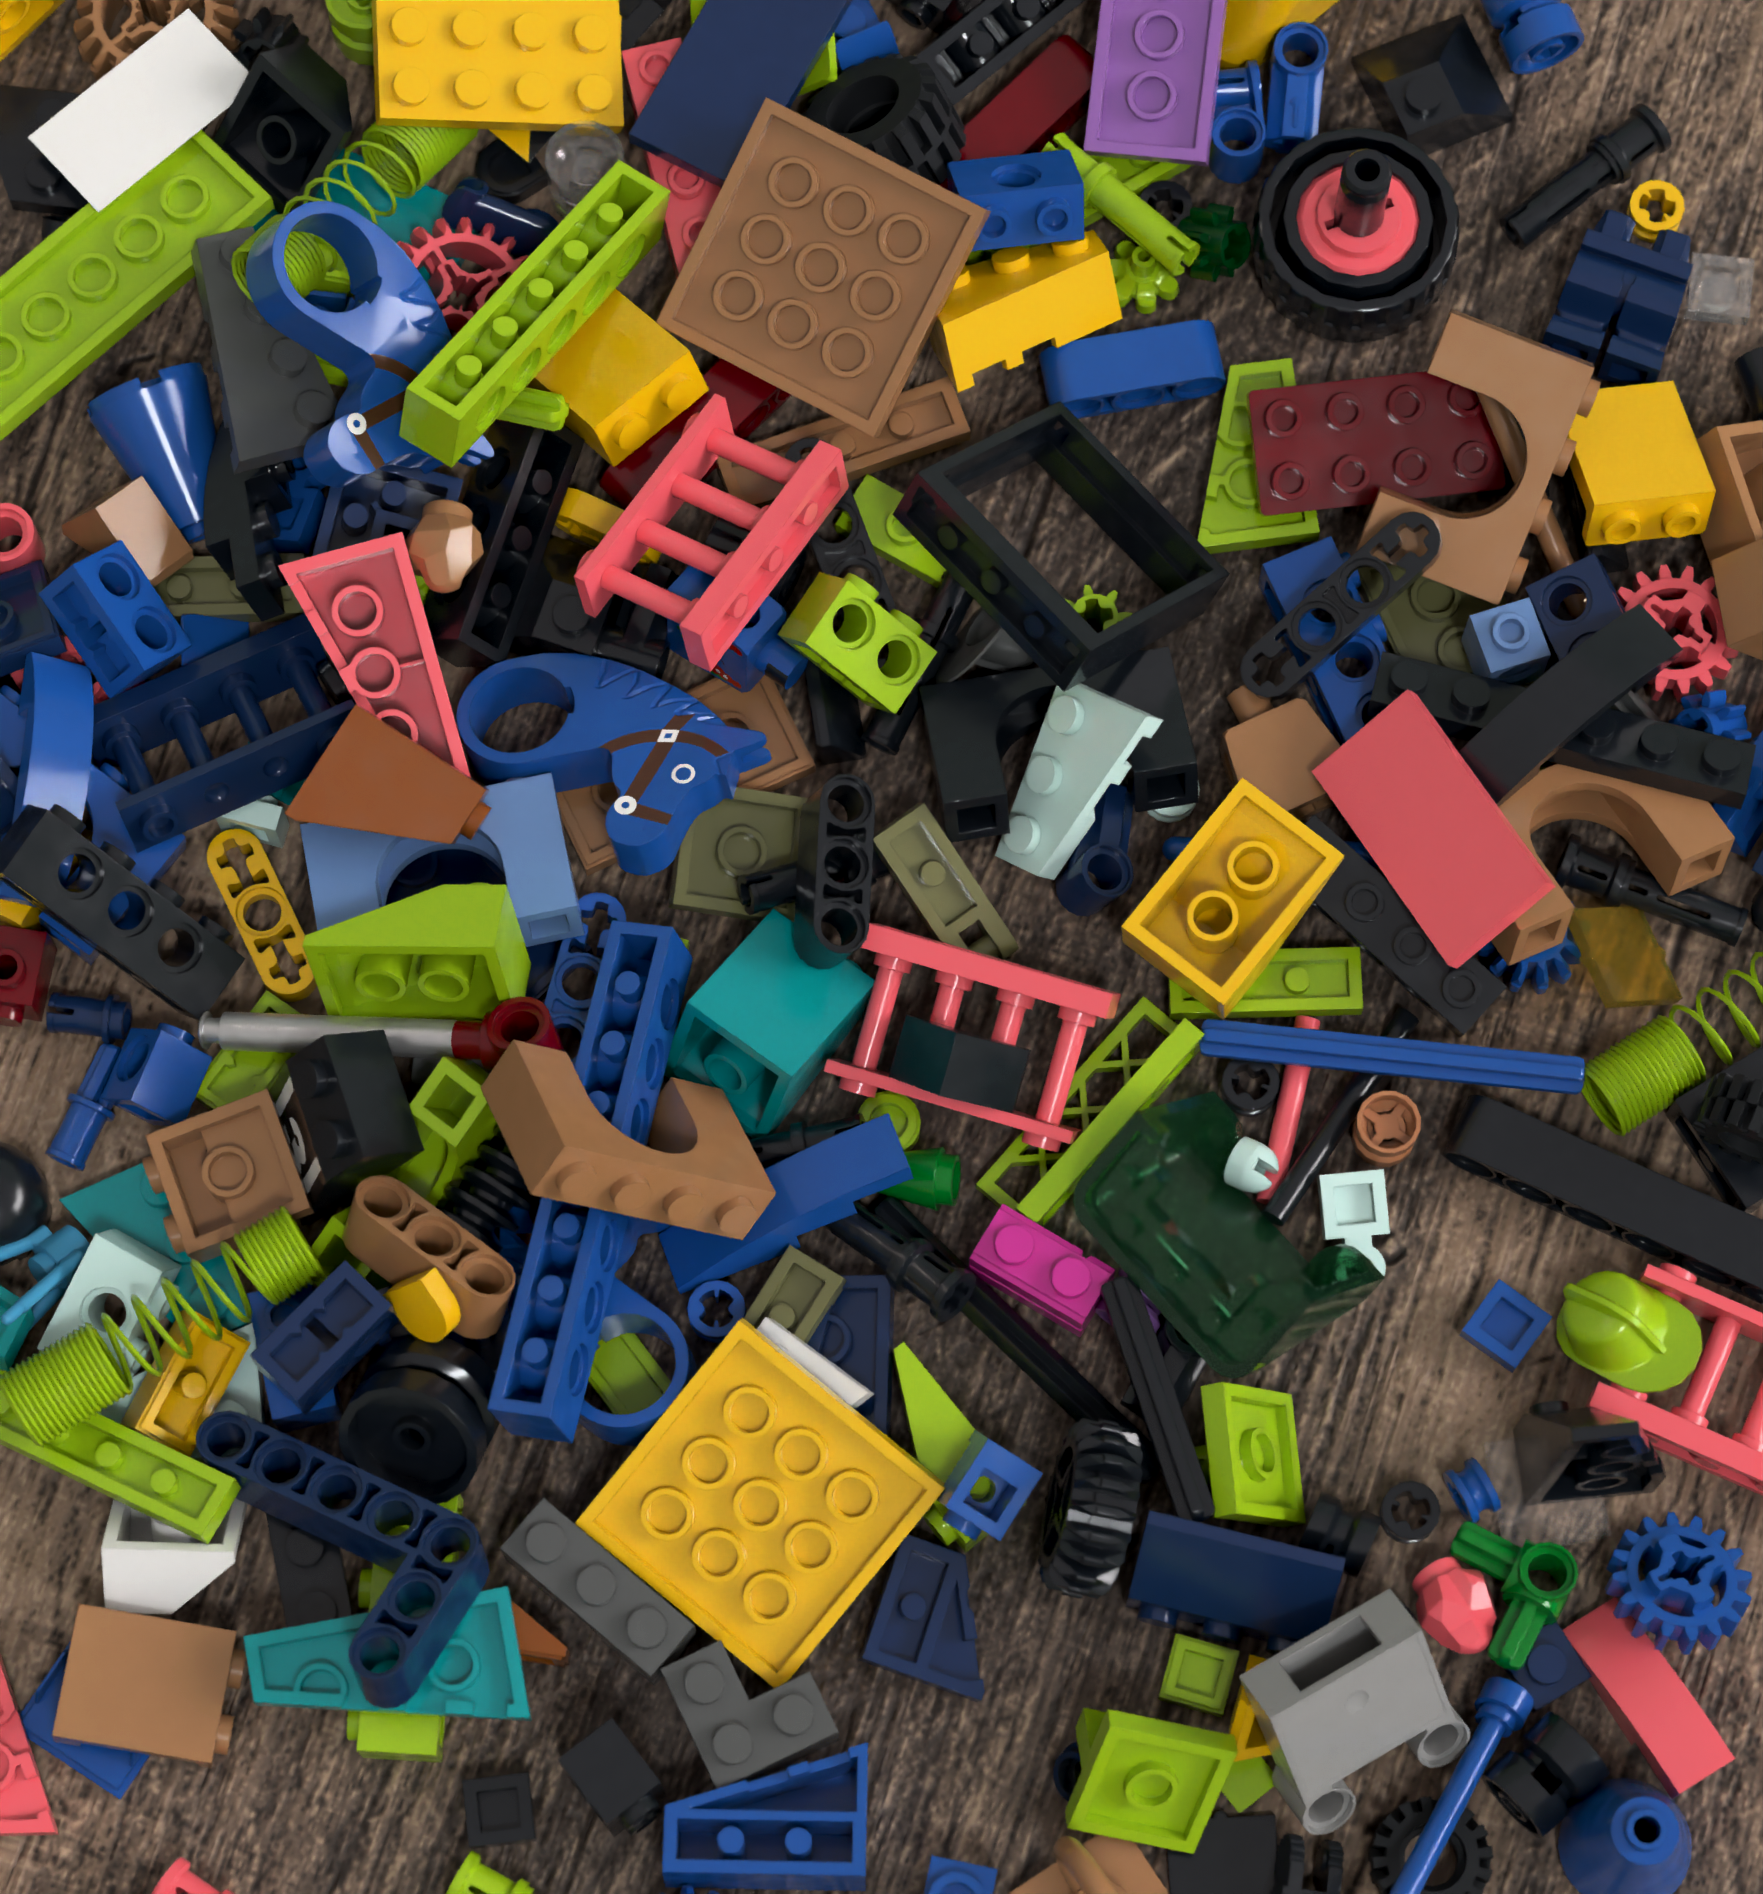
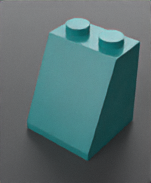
[664,908,875,1139]

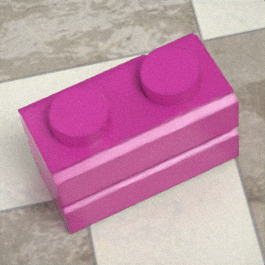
[969,1204,1115,1337]

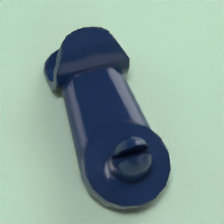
[442,176,559,258]

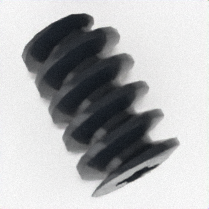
[435,1126,536,1253]

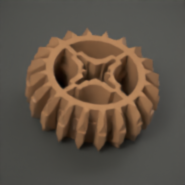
[74,0,240,81]

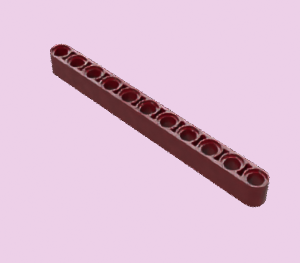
[599,34,1094,510]

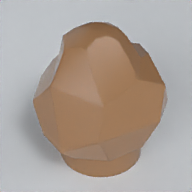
[406,500,484,593]

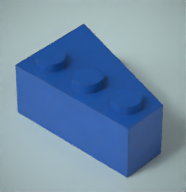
[662,1742,868,1891]

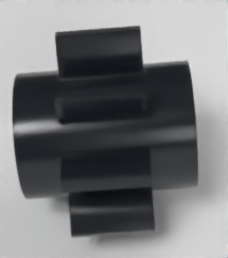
[232,7,309,71]

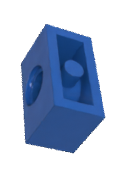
[947,149,1084,251]

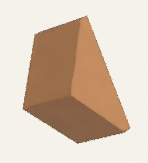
[61,476,194,587]

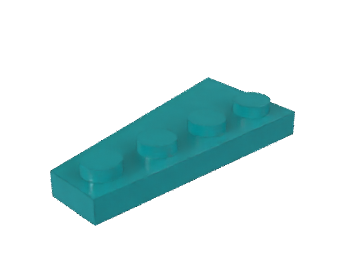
[243,1586,532,1721]

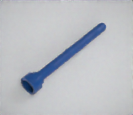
[1389,1677,1534,1894]

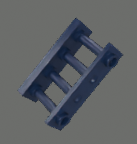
[92,613,355,853]

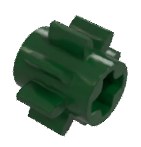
[1177,203,1251,282]

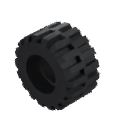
[801,53,966,184]

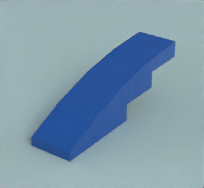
[658,1113,914,1294]

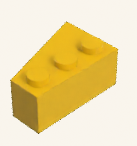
[929,230,1123,393]

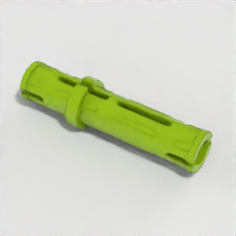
[1041,132,1200,276]

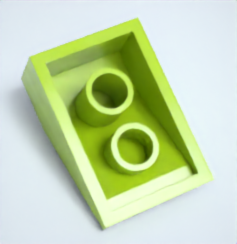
[303,882,531,1021]

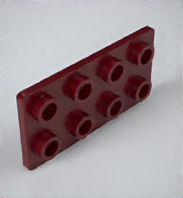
[1246,371,1505,516]

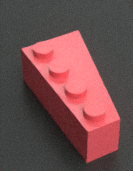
[278,532,471,778]

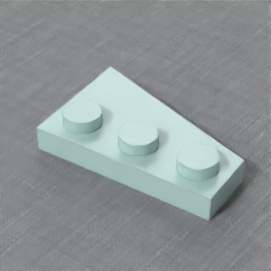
[995,683,1163,880]

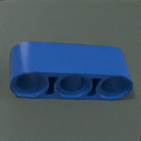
[1038,320,1227,419]

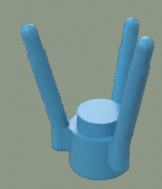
[0,1224,90,1331]

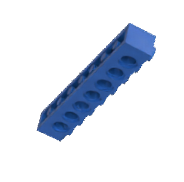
[487,920,693,1443]

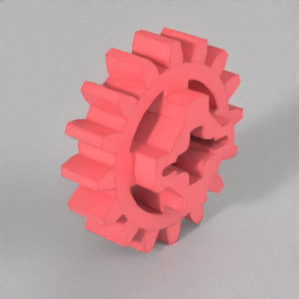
[1617,564,1739,703]

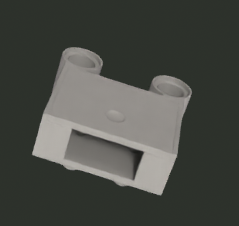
[1239,1588,1470,1835]

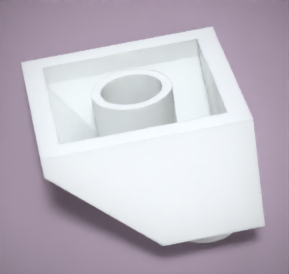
[101,1498,247,1615]

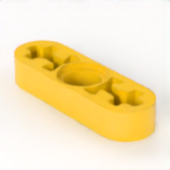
[207,829,317,1002]

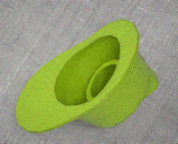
[1557,1271,1702,1393]

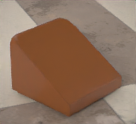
[511,1601,571,1668]

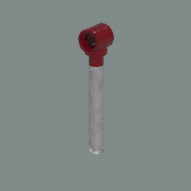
[198,996,565,1070]

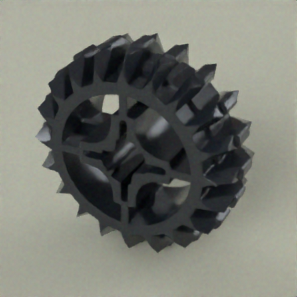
[1038,1418,1143,1599]

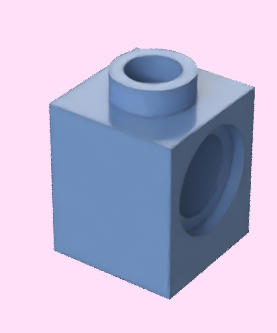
[1461,597,1551,686]

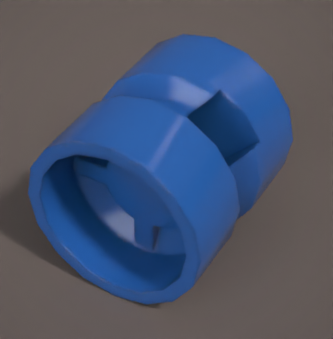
[1480,0,1585,74]

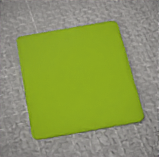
[1221,1757,1274,1813]

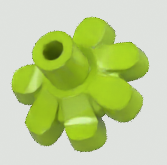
[1110,240,1179,314]

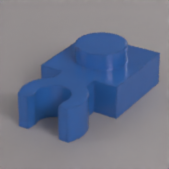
[273,457,327,555]

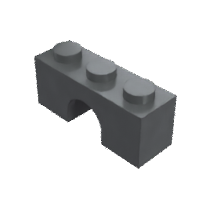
[500,1498,697,1686]

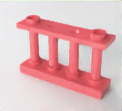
[574,393,849,672]
[824,922,1121,1152]
[1585,1263,1763,1496]

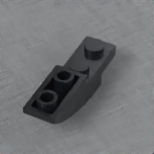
[203,420,296,622]

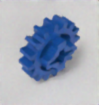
[1605,1512,1752,1655]

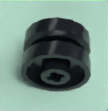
[338,1335,500,1504]

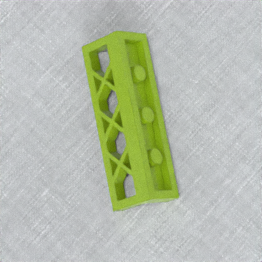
[976,996,1204,1227]

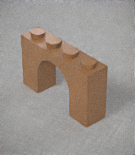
[1357,309,1601,606]
[1491,762,1735,966]
[480,1039,776,1240]

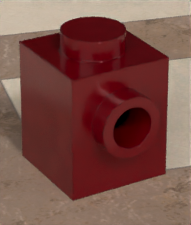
[0,925,57,1027]

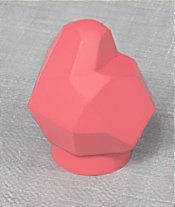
[1412,1557,1497,1654]

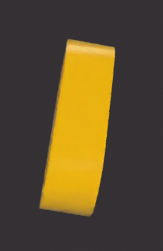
[555,487,662,564]

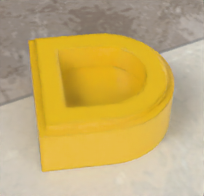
[383,1267,461,1343]

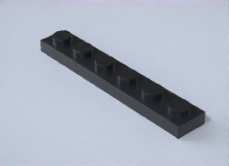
[1366,651,1756,810]

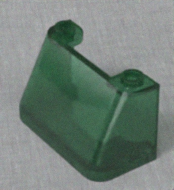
[1073,1091,1385,1379]

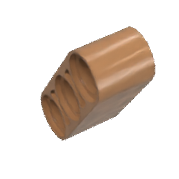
[342,1175,516,1339]

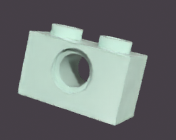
[37,1228,182,1377]

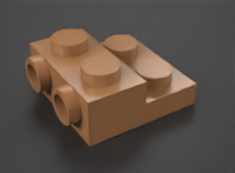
[142,1089,314,1263]

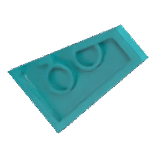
[59,1163,252,1332]

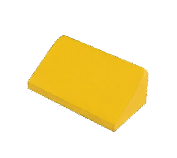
[121,1310,250,1457]

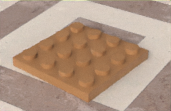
[656,97,991,438]

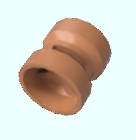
[1352,1090,1421,1167]

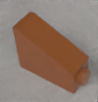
[284,704,492,844]

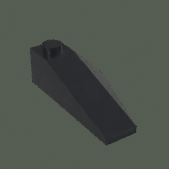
[1513,1401,1666,1506]

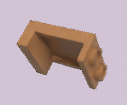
[52,1603,246,1769]

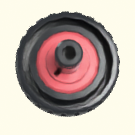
[1252,127,1460,343]

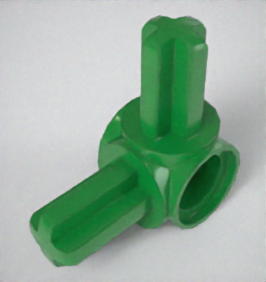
[1449,1521,1578,1671]

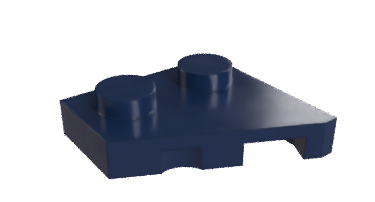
[858,1535,985,1702]

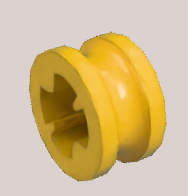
[1626,180,1685,243]

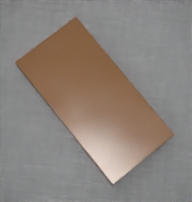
[557,675,816,876]

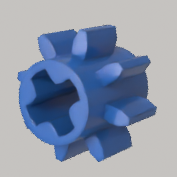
[1669,689,1752,742]

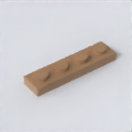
[715,376,971,508]

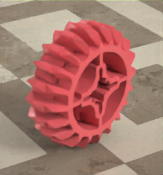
[397,217,529,333]

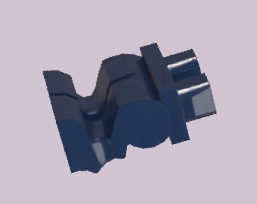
[1542,209,1694,386]

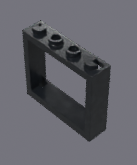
[893,401,1230,692]

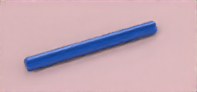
[1199,1019,1585,1095]

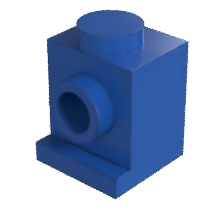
[937,1430,1043,1541]

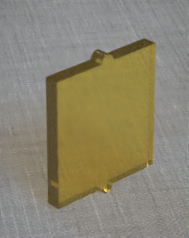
[1568,906,1683,1008]

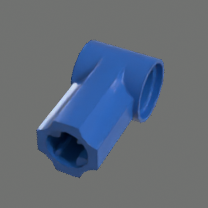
[1264,22,1329,154]

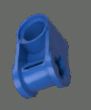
[1208,60,1266,184]

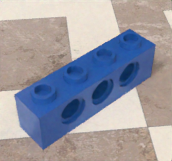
[1258,536,1387,746]

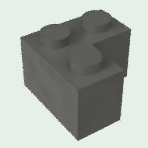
[661,1640,839,1789]

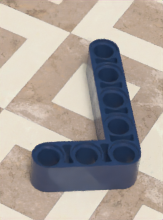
[196,1411,489,1709]

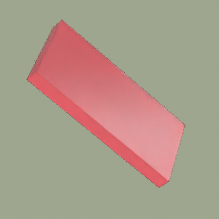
[1312,689,1556,969]

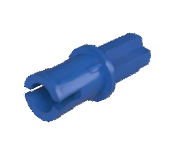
[45,1044,122,1172]

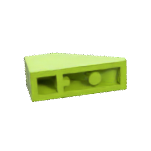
[893,1342,1027,1553]

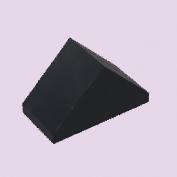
[889,1014,1031,1113]

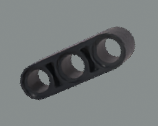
[793,774,875,969]

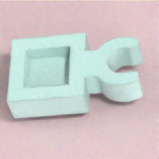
[1317,1169,1390,1284]

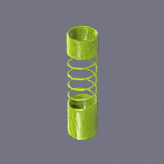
[231,121,479,302]
[1582,952,1763,1137]
[0,1206,325,1447]

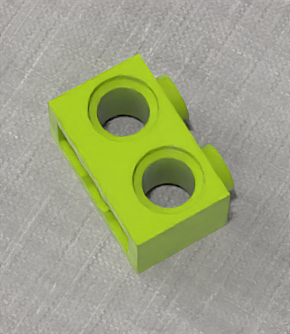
[777,572,937,714]

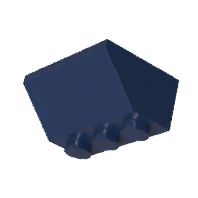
[1126,1510,1346,1655]

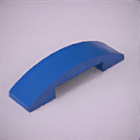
[0,652,94,908]

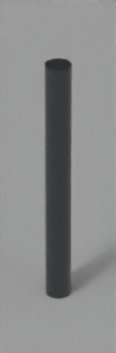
[1262,1008,1419,1227]

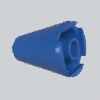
[87,363,216,544]
[1557,1778,1692,1894]

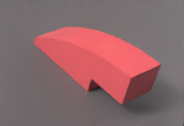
[1562,1597,1735,1799]

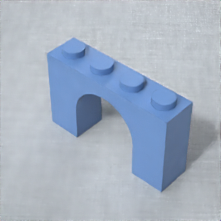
[300,773,585,947]

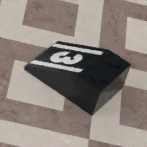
[270,1030,424,1226]

